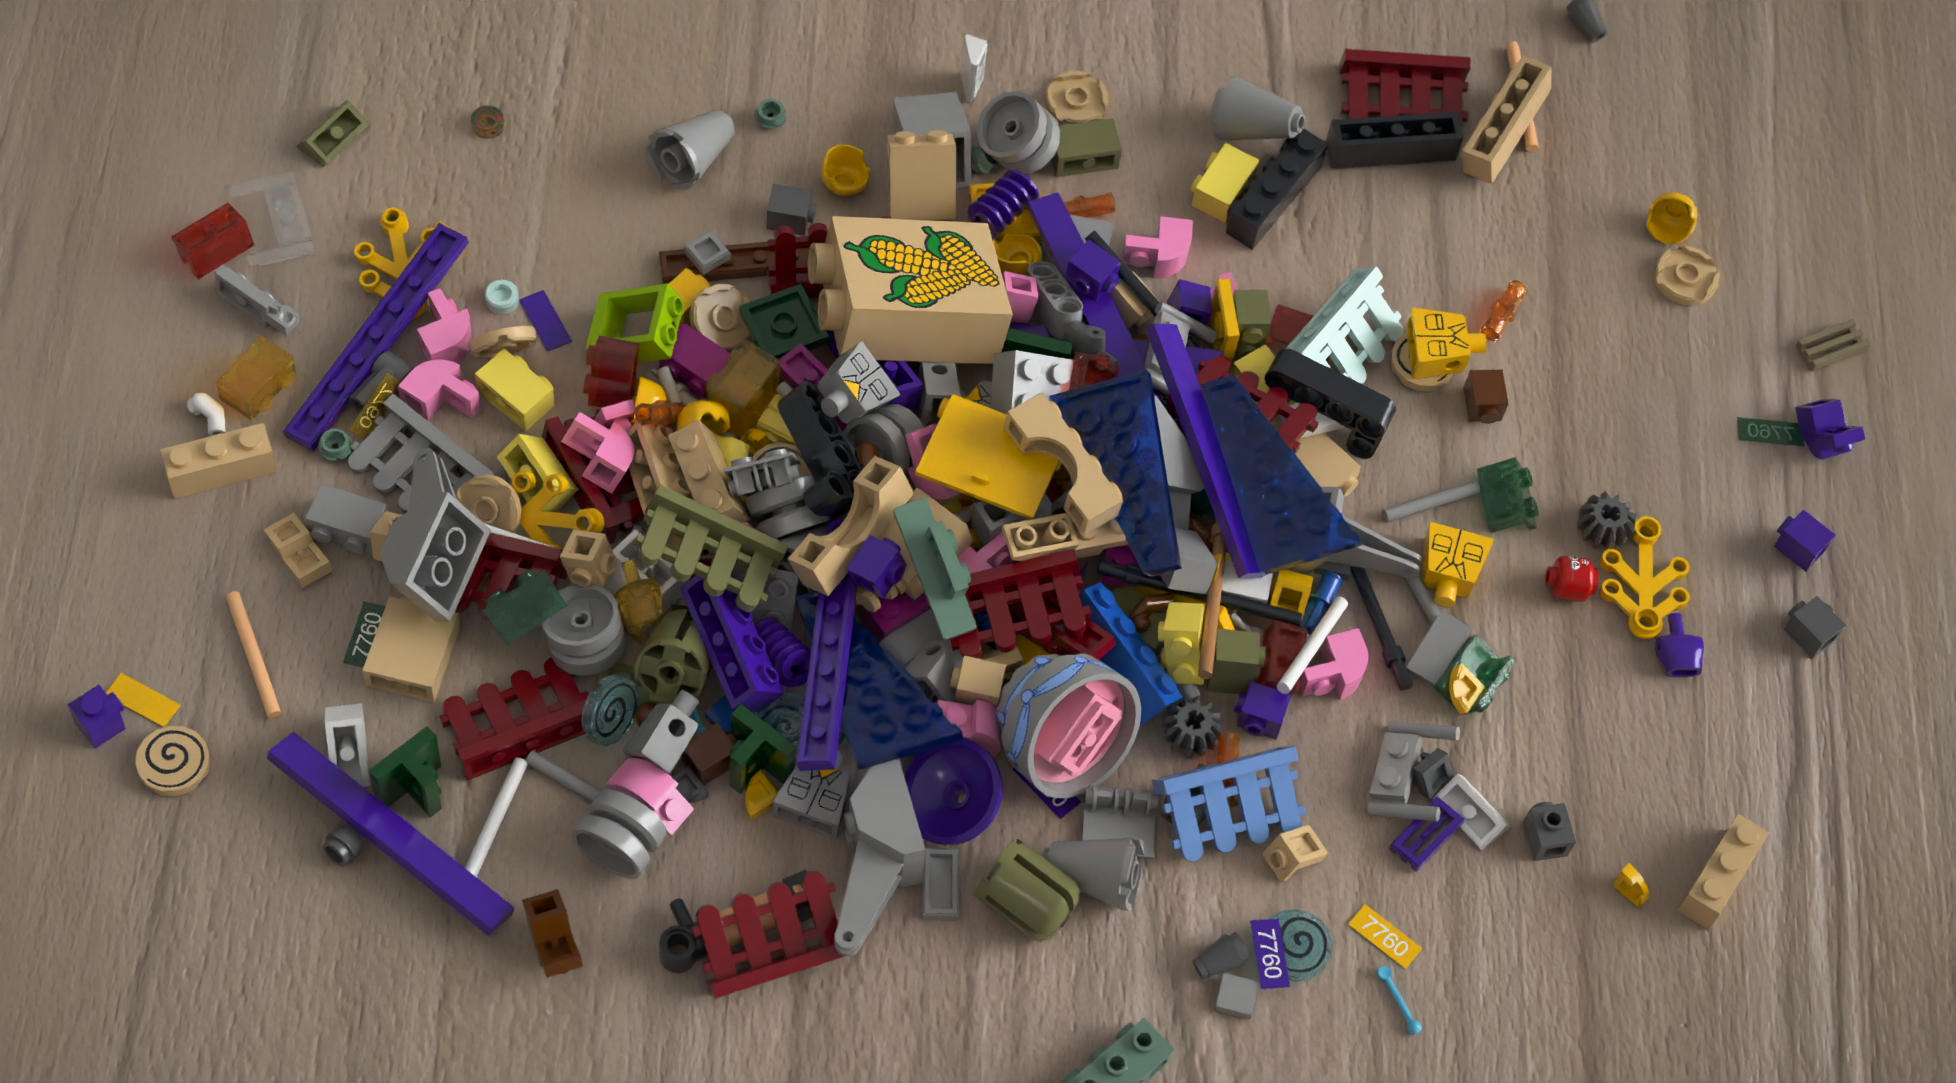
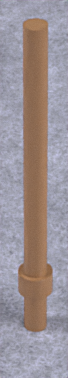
[1198,520,1227,679]

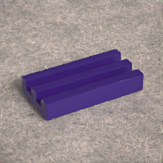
[1389,797,1464,872]

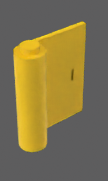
[915,394,1062,520]

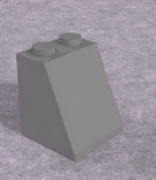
[893,92,971,189]

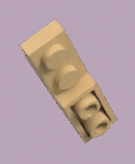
[1002,506,1139,561]

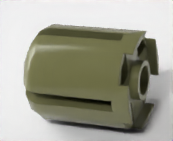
[634,609,713,704]
[974,839,1080,942]

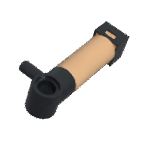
[659,869,812,974]

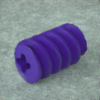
[967,170,1039,240]
[755,618,811,688]

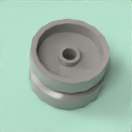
[976,91,1061,174]
[843,404,923,478]
[744,475,833,540]
[541,584,626,676]
[571,789,667,879]

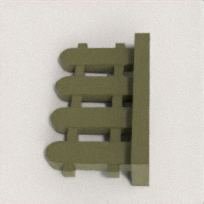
[634,484,788,612]

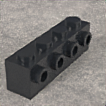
[1326,112,1463,169]
[1226,128,1328,250]

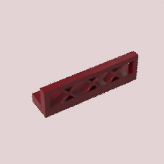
[1008,595,1116,660]

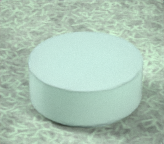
[485,280,519,314]

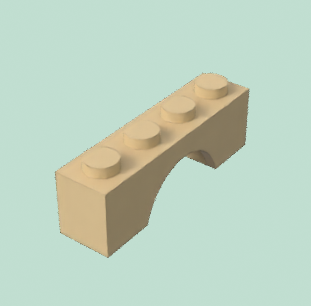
[1004,392,1123,536]
[788,456,914,596]

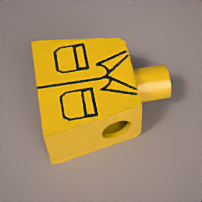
[1406,308,1486,379]
[1422,522,1494,608]

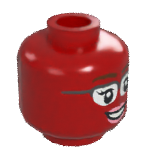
[1545,556,1599,602]

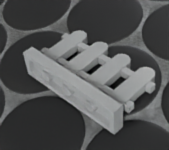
[348,394,495,513]

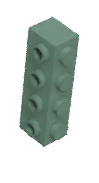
[1061,1018,1175,1083]

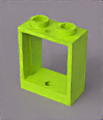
[585,283,685,368]

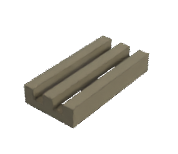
[1795,319,1870,372]

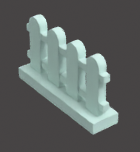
[1286,266,1403,384]

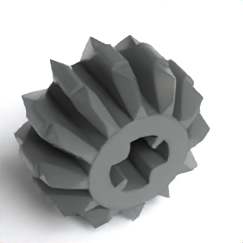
[1577,491,1636,549]
[1162,696,1223,758]

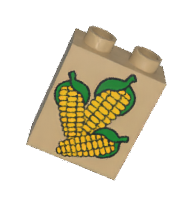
[808,216,1013,364]

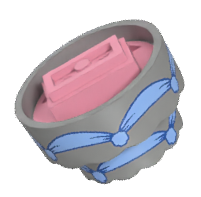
[996,653,1141,798]

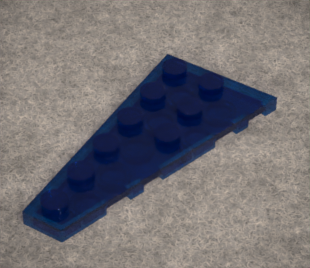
[1049,369,1182,577]
[1201,374,1363,576]
[796,591,963,770]

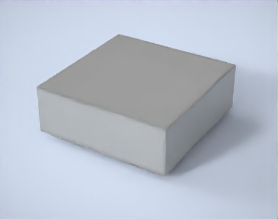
[684,230,730,275]
[1214,973,1259,1020]

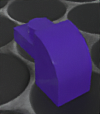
[1795,399,1865,460]

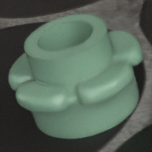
[754,99,786,129]
[971,146,997,175]
[318,428,353,461]

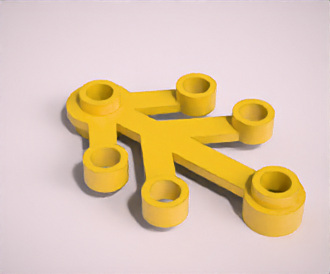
[354,207,435,321]
[511,471,604,550]
[1599,516,1690,640]

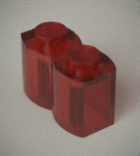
[583,336,639,408]

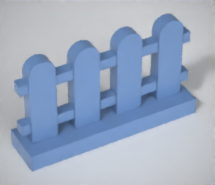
[1152,746,1306,861]

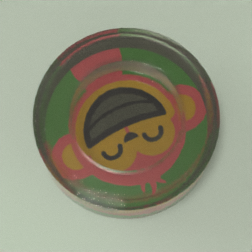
[471,105,504,139]

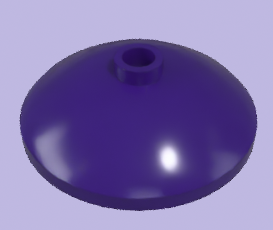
[904,738,1003,846]

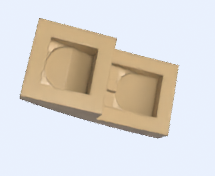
[263,513,333,588]

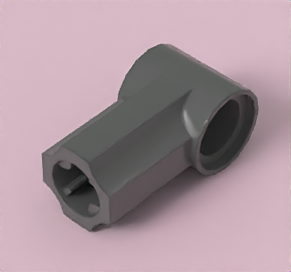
[349,351,414,419]

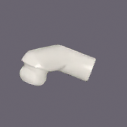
[187,393,226,437]

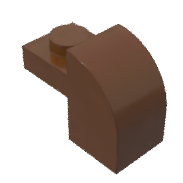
[522,889,583,978]

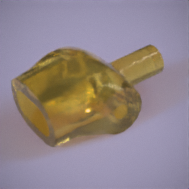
[614,559,663,629]

